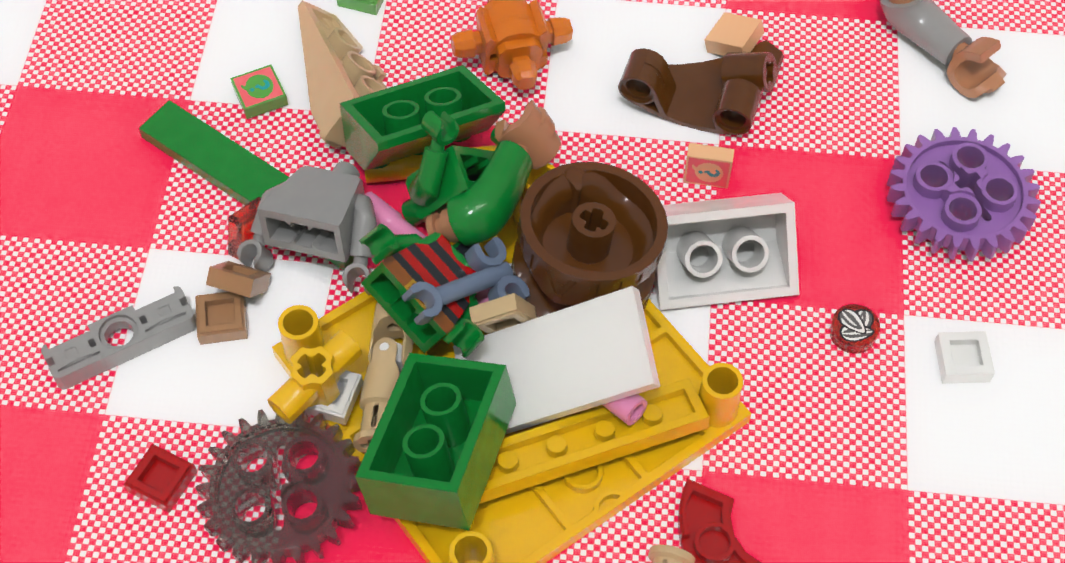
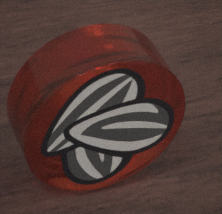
[829,304,880,354]

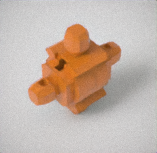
[451,0,573,90]

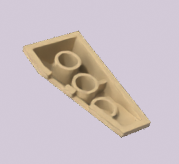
[298,0,387,148]

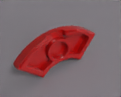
[678,478,761,563]

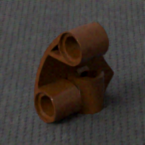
[618,40,784,135]

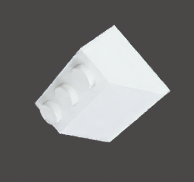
[654,192,800,310]

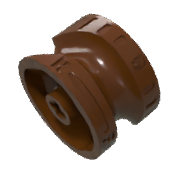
[511,162,668,318]

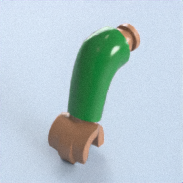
[426,100,561,247]

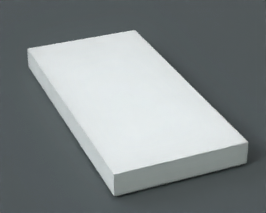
[453,286,660,435]

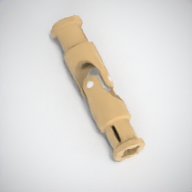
[353,302,414,453]

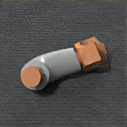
[880,0,1007,98]

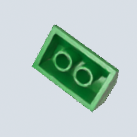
[339,65,506,171]

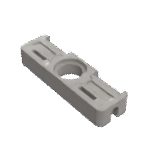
[41,286,197,390]

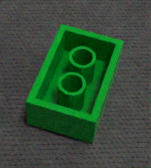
[355,353,516,530]

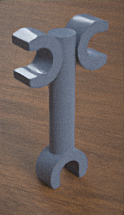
[401,237,530,325]

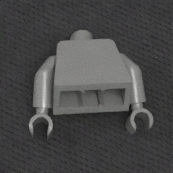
[237,161,377,295]

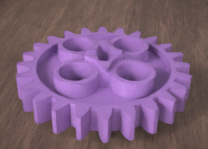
[886,127,1041,262]

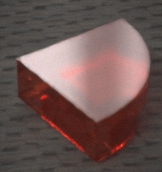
[228,197,261,260]

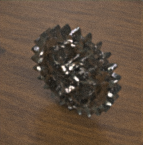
[195,409,363,563]

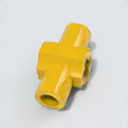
[267,330,362,424]

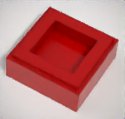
[123,444,197,513]

